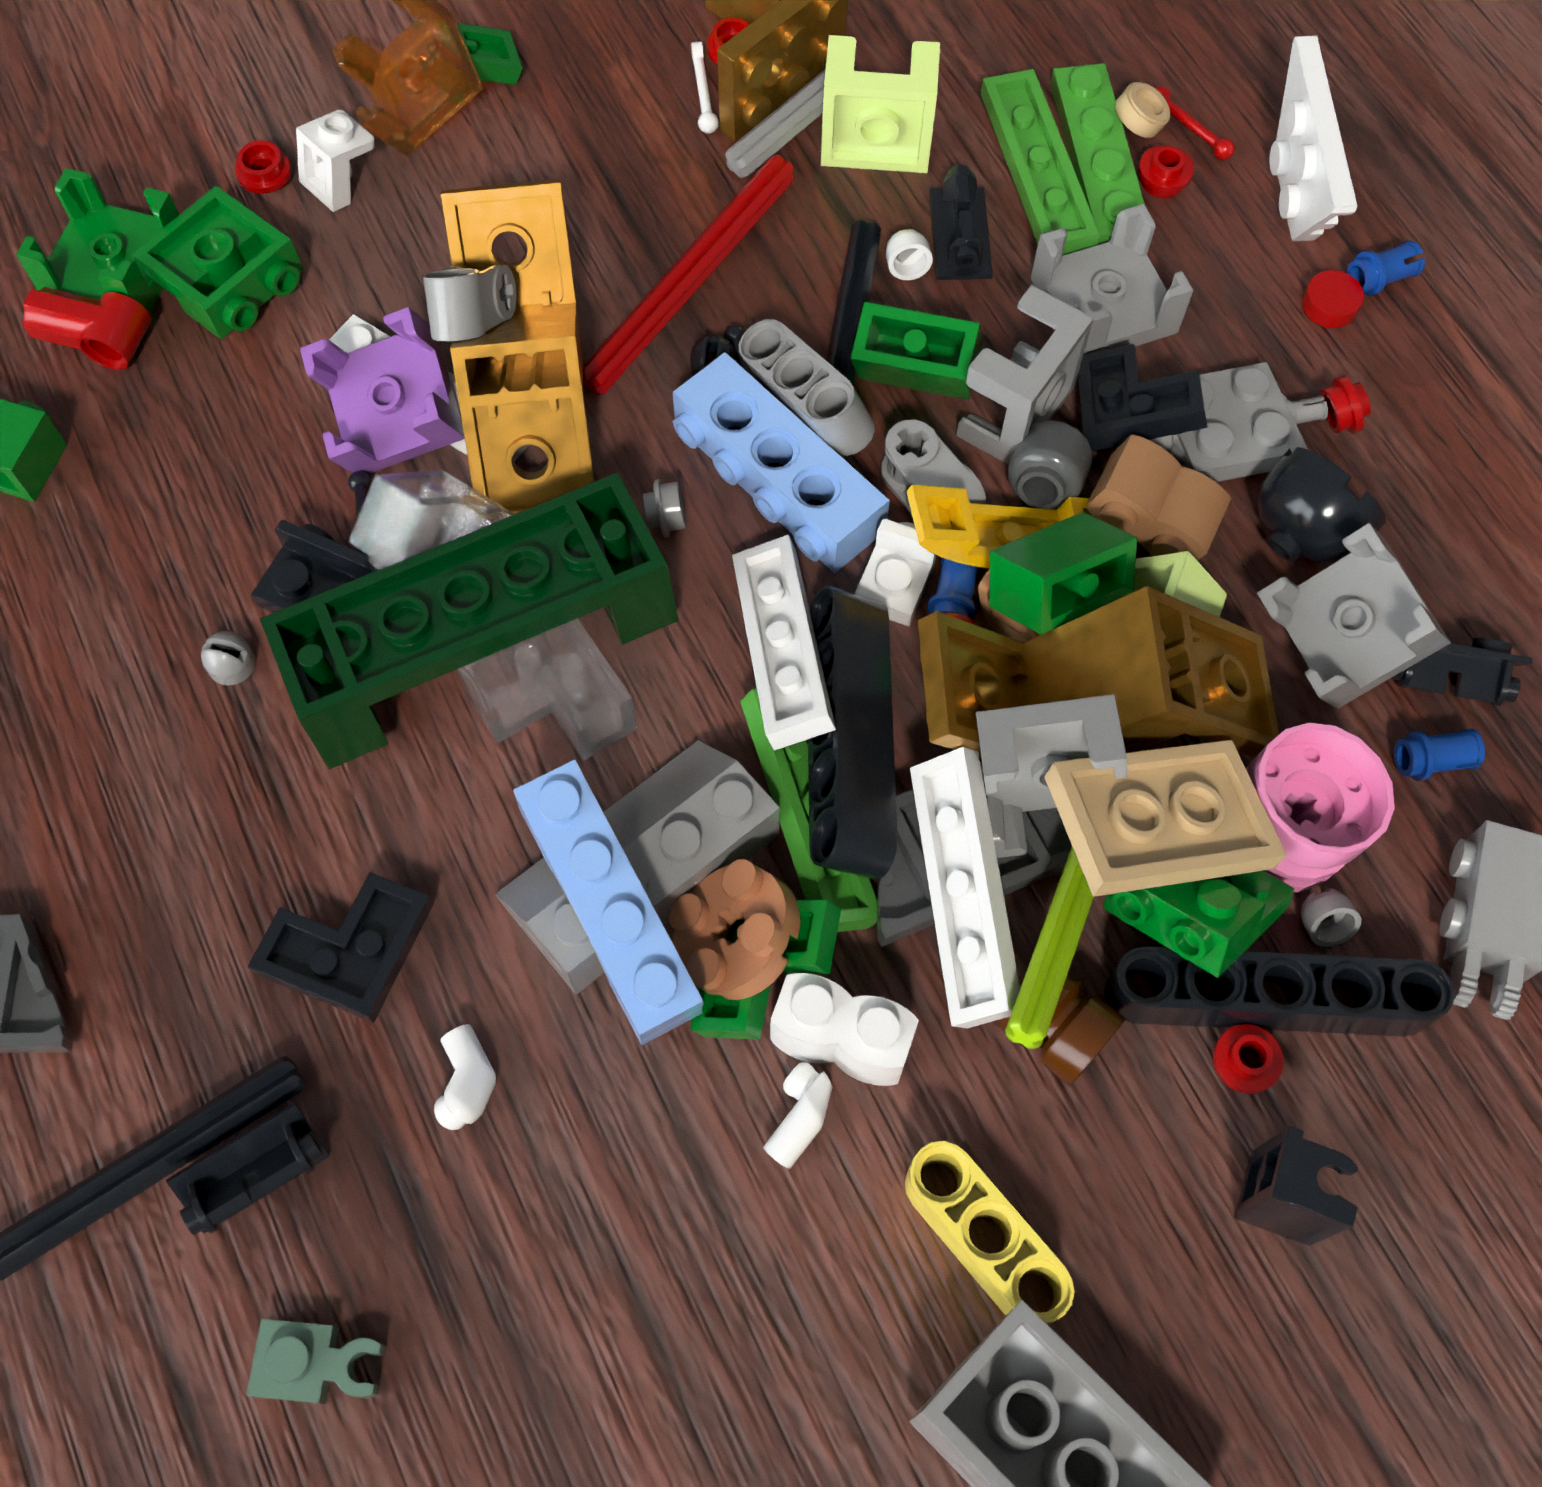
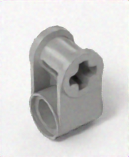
[423,265,517,341]
[880,420,986,518]

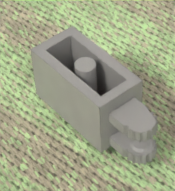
[1439,820,1542,1020]

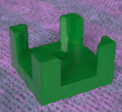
[16,168,179,313]

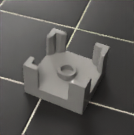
[1031,204,1193,354]
[956,285,1094,465]
[1257,523,1451,709]
[976,694,1127,858]

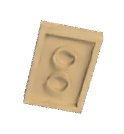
[1044,740,1287,897]

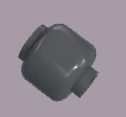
[1008,420,1092,509]

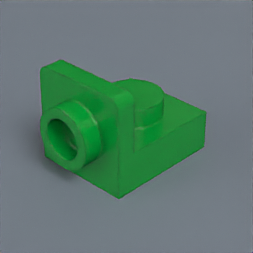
[433,22,523,100]

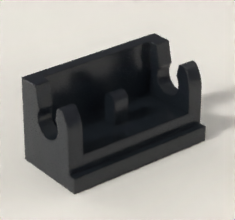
[1234,1126,1358,1246]

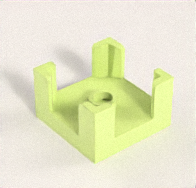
[821,35,940,173]

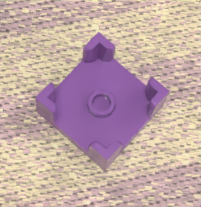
[300,307,465,474]

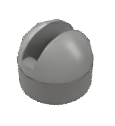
[201,631,256,685]
[1300,889,1361,947]

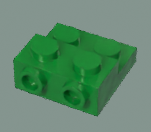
[131,186,304,340]
[1103,870,1295,978]

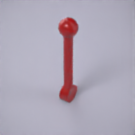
[1154,86,1235,160]

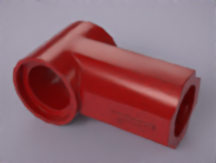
[22,287,152,371]

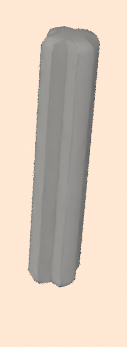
[725,68,826,178]

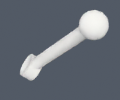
[691,41,719,134]

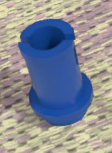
[1347,240,1425,296]
[928,558,979,619]
[1394,729,1485,781]

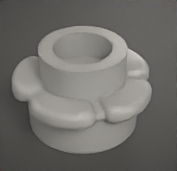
[643,479,686,538]

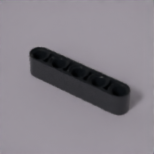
[808,585,898,880]
[1104,946,1455,1037]

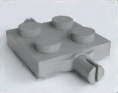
[1150,362,1328,482]

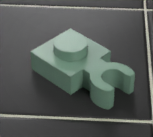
[246,1319,387,1404]

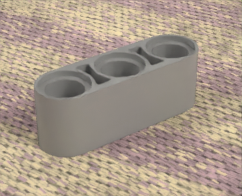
[739,319,875,456]

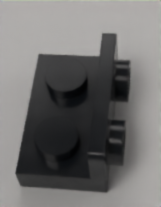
[251,520,389,613]

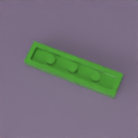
[1050,63,1145,245]
[980,69,1100,256]
[740,689,877,932]

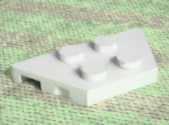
[1270,36,1357,241]

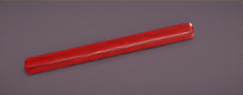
[583,155,794,395]

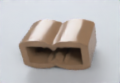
[1086,434,1232,561]

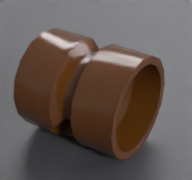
[995,971,1126,1087]

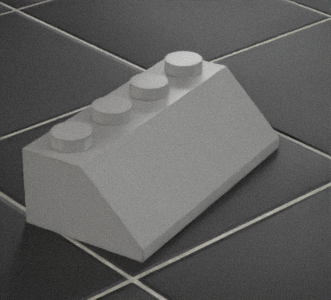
[495,740,780,995]
[909,1300,1211,1487]

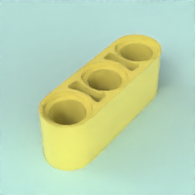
[905,1141,1074,1325]

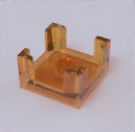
[332,0,484,156]

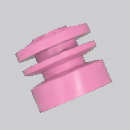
[1246,723,1395,892]

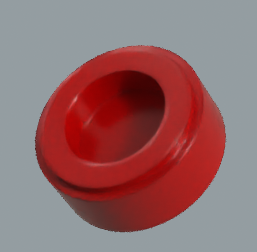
[1302,270,1364,328]

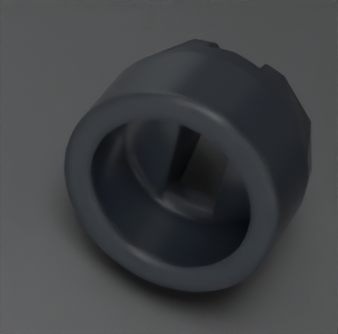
[690,335,736,376]

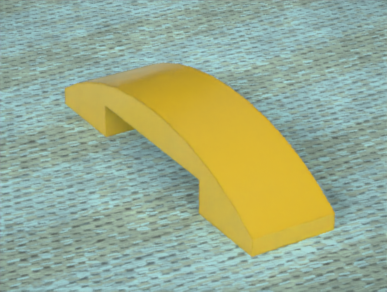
[906,485,1094,569]

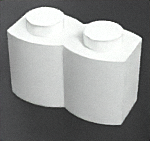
[770,973,919,1086]

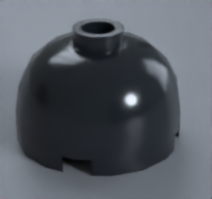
[1257,447,1386,564]

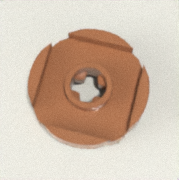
[669,859,800,1000]

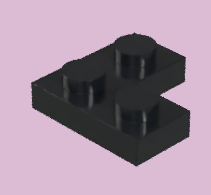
[1078,344,1208,451]
[248,872,434,1023]

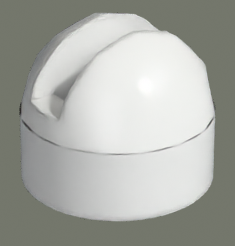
[886,229,933,280]

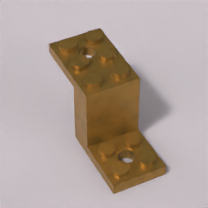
[705,0,848,142]
[441,179,595,526]
[917,586,1279,758]

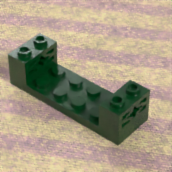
[260,472,679,769]

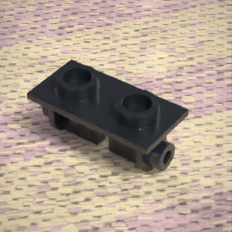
[929,165,993,280]
[1390,630,1533,706]
[166,1102,330,1235]

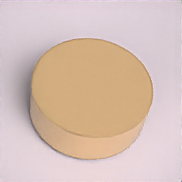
[1115,82,1170,138]

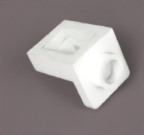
[296,110,374,212]
[855,519,936,627]

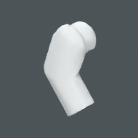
[434,1024,496,1130]
[763,1062,832,1169]

